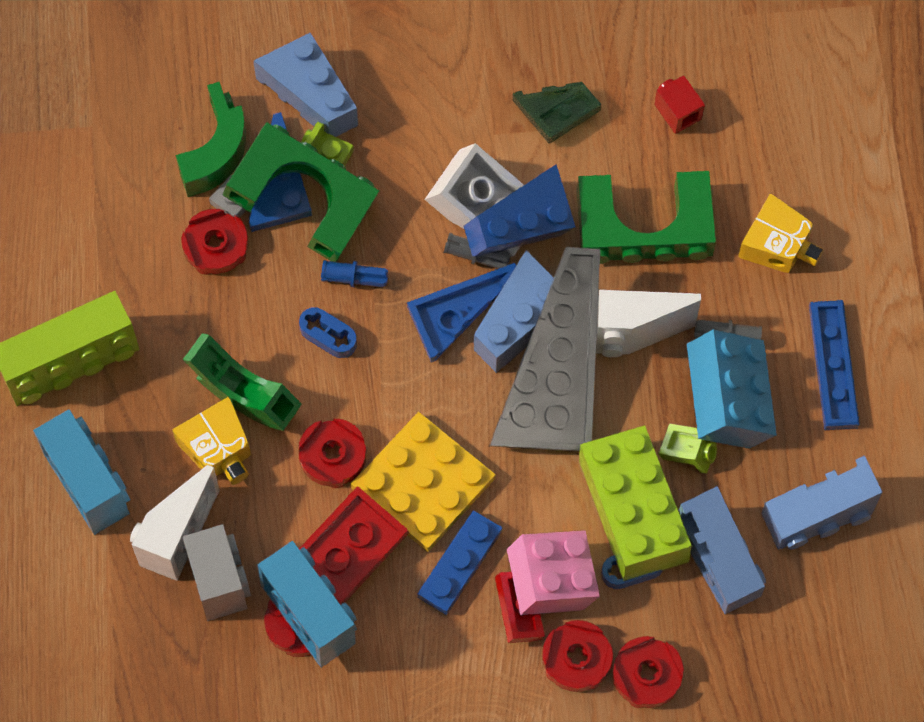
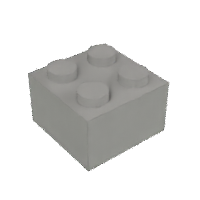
[182,524,251,621]

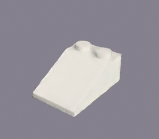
[424,143,524,257]
[596,290,701,357]
[130,465,220,581]

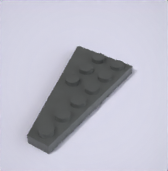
[488,247,600,452]

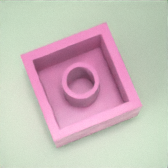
[507,531,600,615]

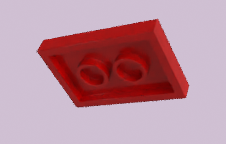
[299,486,409,605]

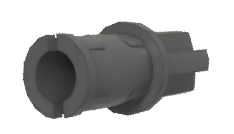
[443,233,510,269]
[694,320,762,340]

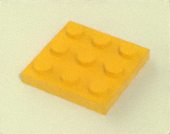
[351,411,496,552]

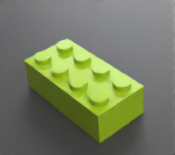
[0,290,140,406]
[579,425,692,581]

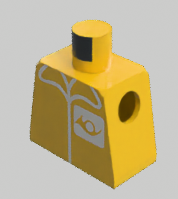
[738,194,824,273]
[172,397,251,485]

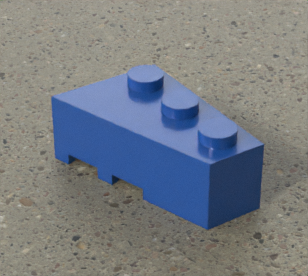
[463,164,576,257]

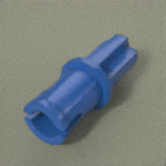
[321,260,388,287]

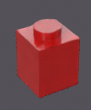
[654,75,705,134]

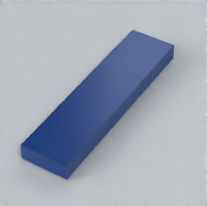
[809,300,860,431]

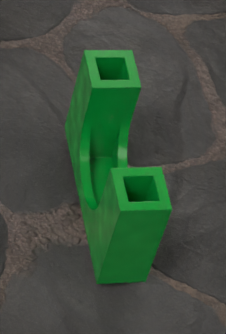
[222,122,379,262]
[577,171,716,264]

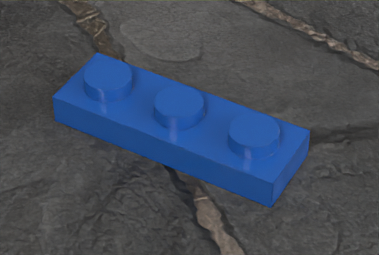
[417,510,502,615]

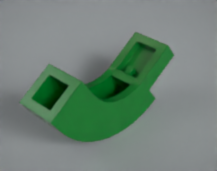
[175,82,246,197]
[183,333,302,431]

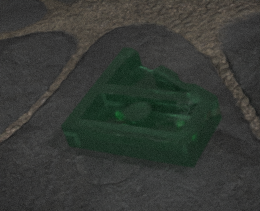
[512,82,601,144]

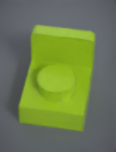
[301,121,354,166]
[659,424,717,473]

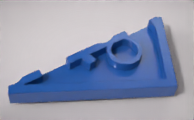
[249,112,312,232]
[407,263,516,363]

